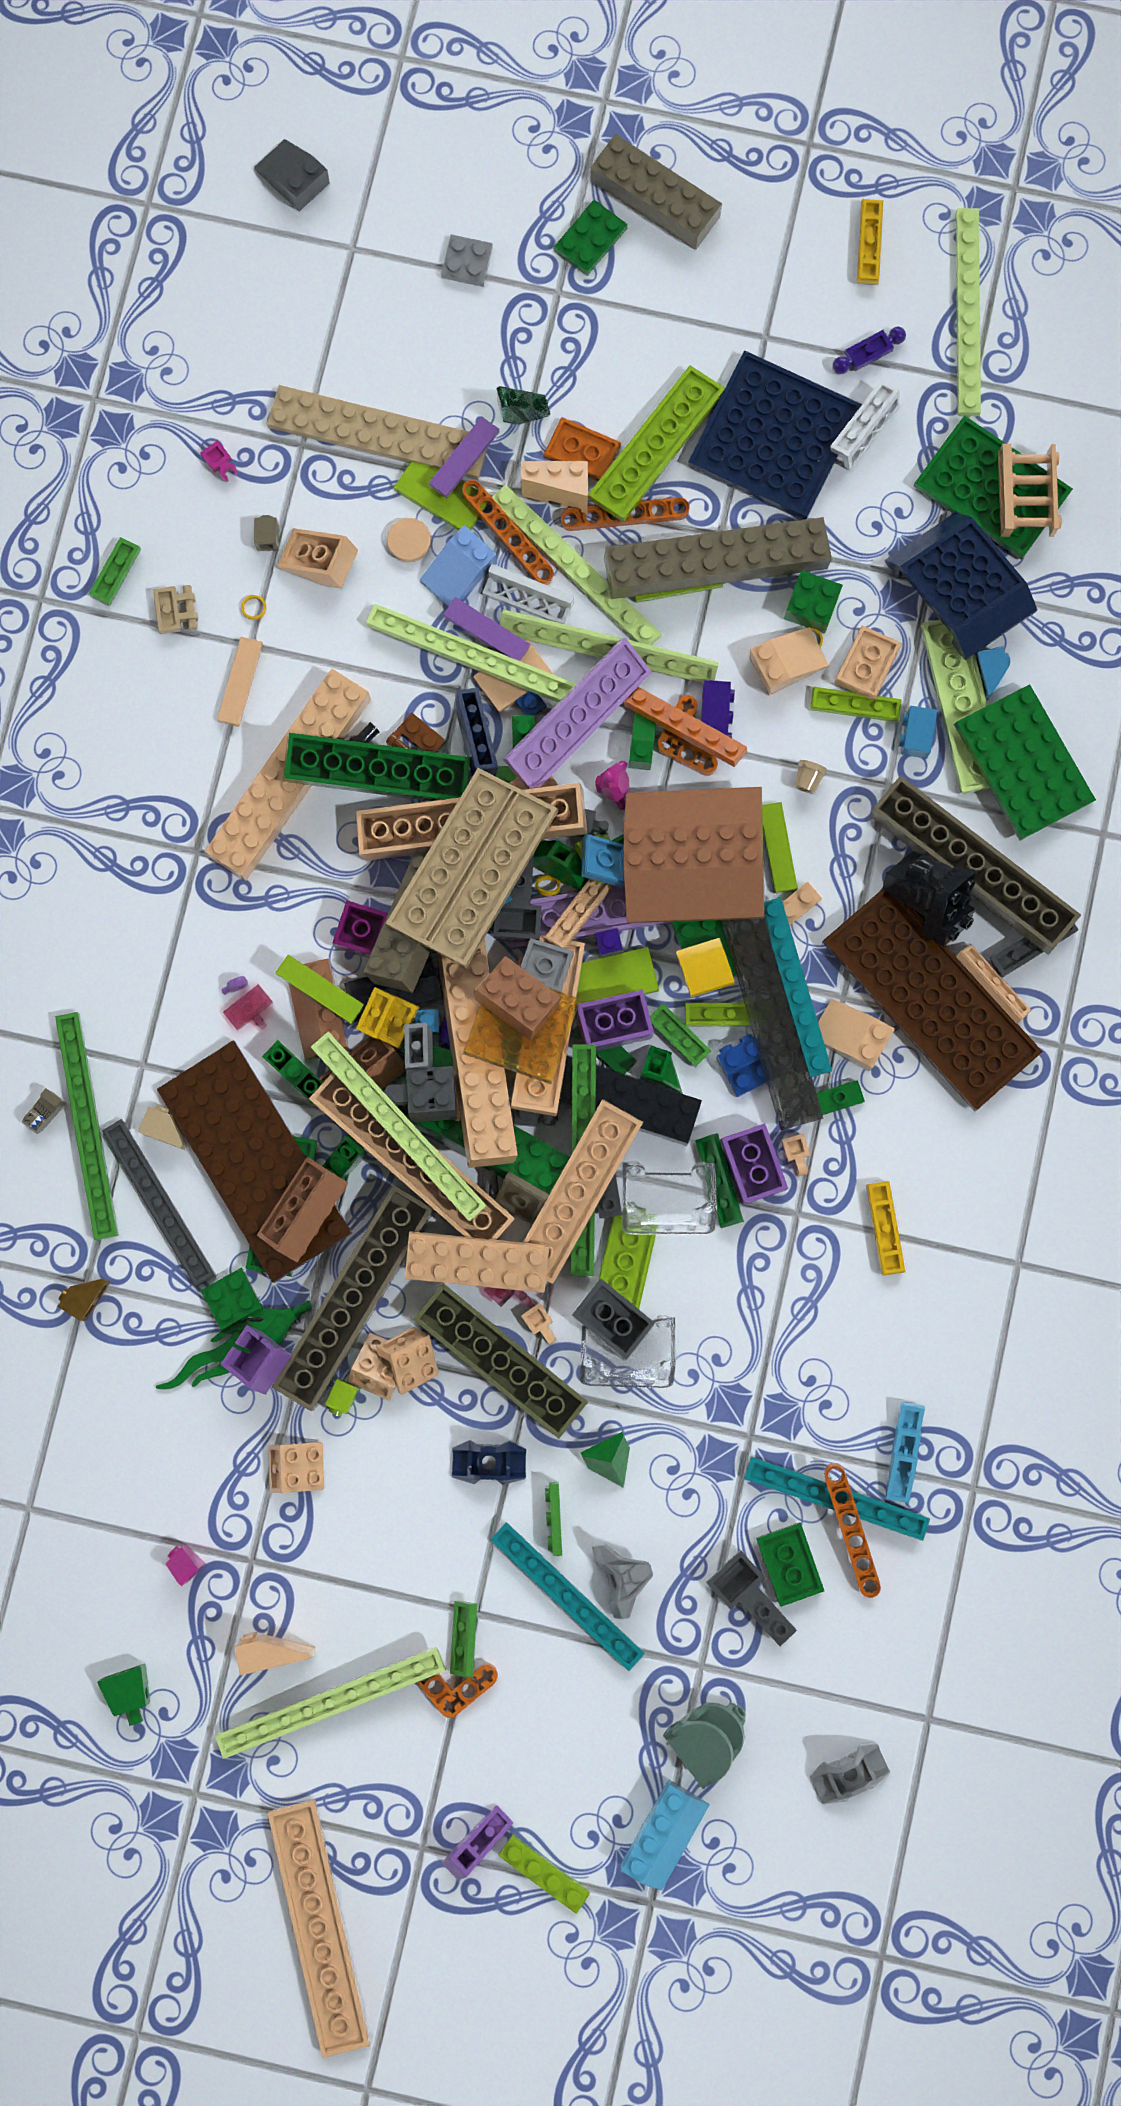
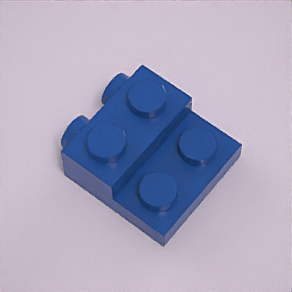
[716,1033,778,1098]

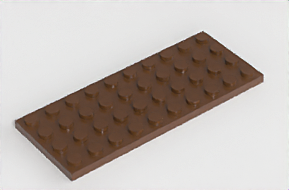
[822,889,1043,1112]
[157,1040,352,1283]

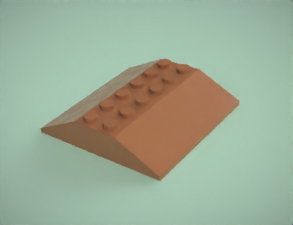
[624,787,765,923]

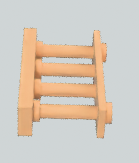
[998,444,1062,537]

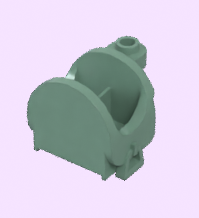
[663,1703,746,1789]

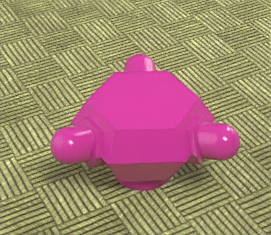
[595,761,629,810]

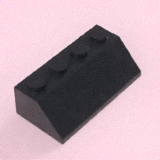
[344,958,443,1026]

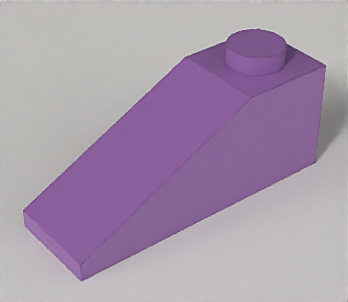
[441,1805,514,1880]

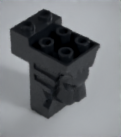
[882,851,976,947]

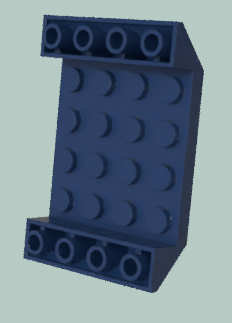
[885,513,1038,660]

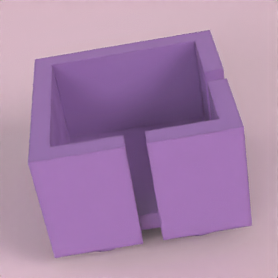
[221,1325,292,1395]

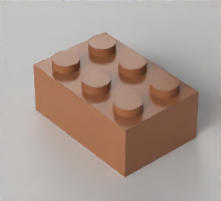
[475,956,561,1041]

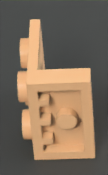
[376,1327,439,1395]
[347,1333,396,1401]
[268,1442,324,1493]

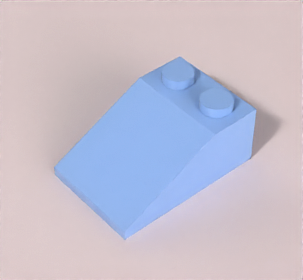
[420,525,497,606]

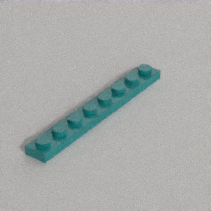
[762,897,832,1078]
[743,1456,930,1541]
[490,1521,645,1671]

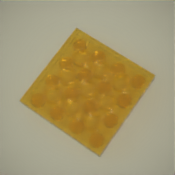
[463,969,581,1084]

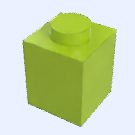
[325,1379,360,1416]

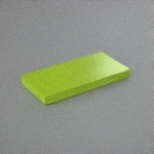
[394,461,489,531]
[574,947,659,1009]
[598,1213,659,1309]

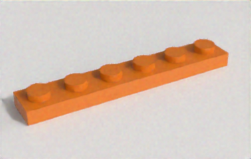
[624,687,747,767]

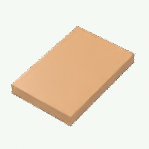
[834,625,902,701]
[473,639,553,714]

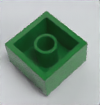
[784,570,843,634]

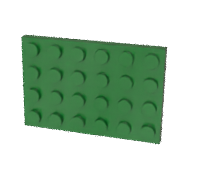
[913,415,1073,560]
[954,684,1096,841]

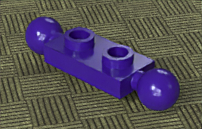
[832,326,906,375]

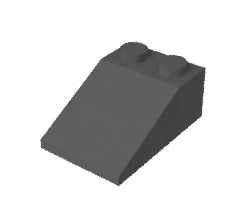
[254,139,330,212]
[572,1279,655,1360]

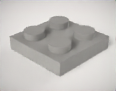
[441,234,493,287]
[521,938,574,995]

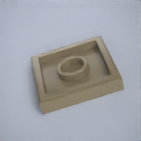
[495,1172,549,1224]

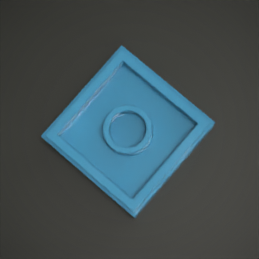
[582,834,625,887]

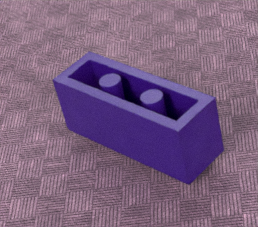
[701,680,735,738]

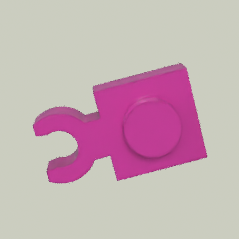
[200,440,238,482]

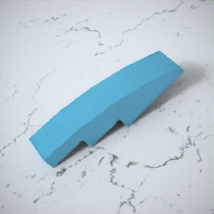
[886,1402,925,1503]

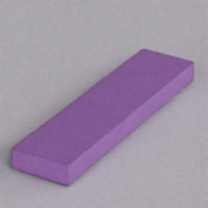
[429,417,499,499]
[443,597,530,661]

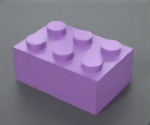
[574,990,654,1052]
[720,1123,788,1206]

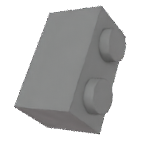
[404,1023,433,1069]

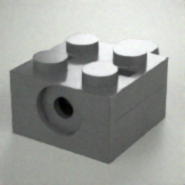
[385,1066,457,1122]

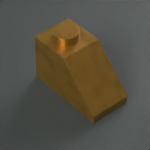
[57,1279,111,1321]

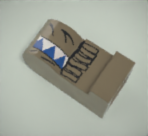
[22,1088,67,1134]

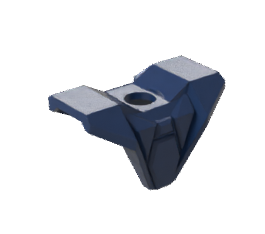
[452,1440,527,1485]

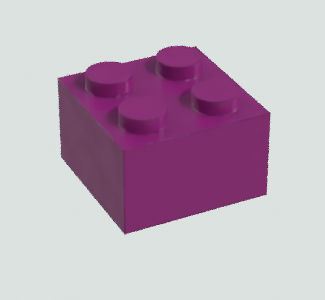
[332,900,388,958]

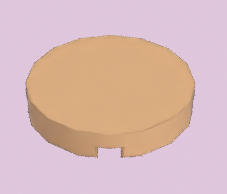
[387,518,431,562]

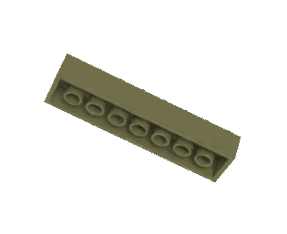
[413,1283,588,1439]

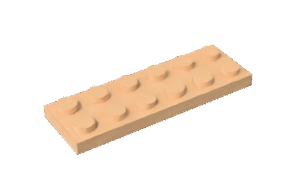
[405,1231,549,1293]

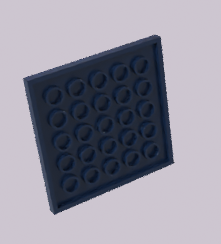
[687,350,862,520]

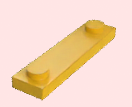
[857,199,884,285]
[866,1181,906,1276]

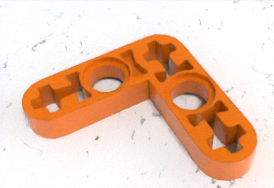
[657,695,718,776]
[417,1663,498,1718]

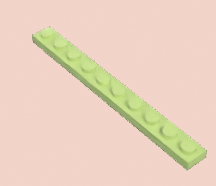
[956,208,981,416]
[492,484,662,645]
[366,604,576,703]
[500,609,719,683]
[311,1031,487,1221]
[215,1647,446,1759]

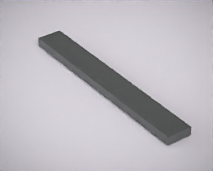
[102,1119,216,1287]

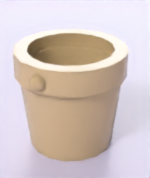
[794,760,827,794]

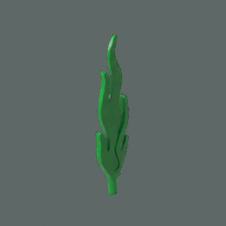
[156,1300,313,1389]

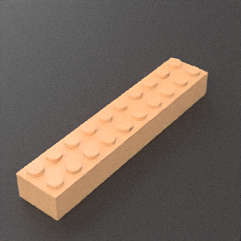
[205,668,371,881]
[356,783,587,861]
[436,939,518,1168]
[309,1072,515,1240]

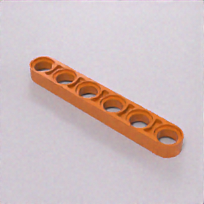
[462,480,554,585]
[561,497,690,531]
[824,1463,881,1598]

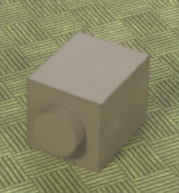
[254,515,279,551]

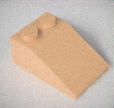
[277,528,358,589]
[749,627,829,695]
[818,999,895,1072]
[234,1632,316,1676]

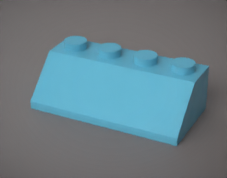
[620,1779,710,1891]

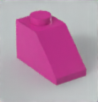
[165,1544,206,1586]

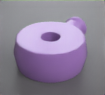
[221,976,248,995]

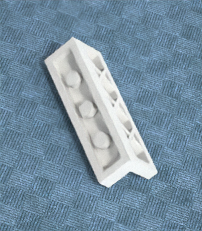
[830,380,900,471]
[482,564,574,624]

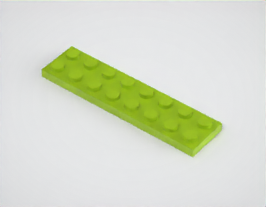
[588,365,725,522]

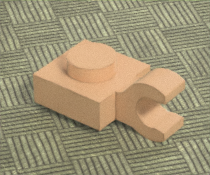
[781,1133,810,1177]
[521,1303,557,1345]

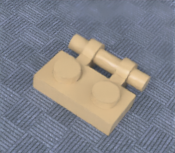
[153,585,198,634]

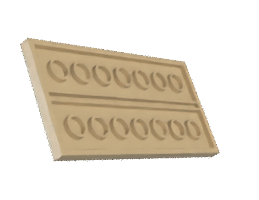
[386,768,558,968]

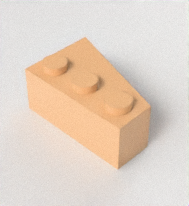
[521,461,588,514]

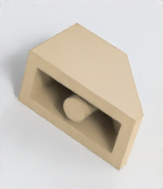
[138,1105,186,1150]

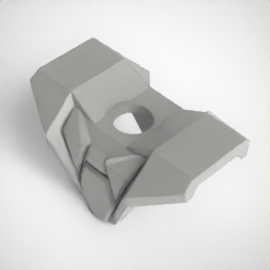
[592,1544,653,1619]
[810,1744,891,1804]

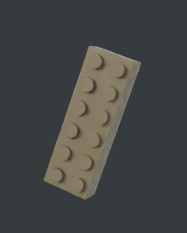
[590,134,722,250]
[363,852,431,993]

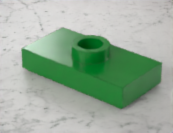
[814,1080,865,1116]

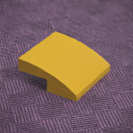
[676,938,735,998]
[356,987,419,1048]

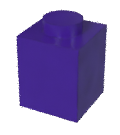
[595,928,623,958]

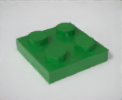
[201,1267,264,1332]

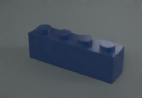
[454,687,498,777]

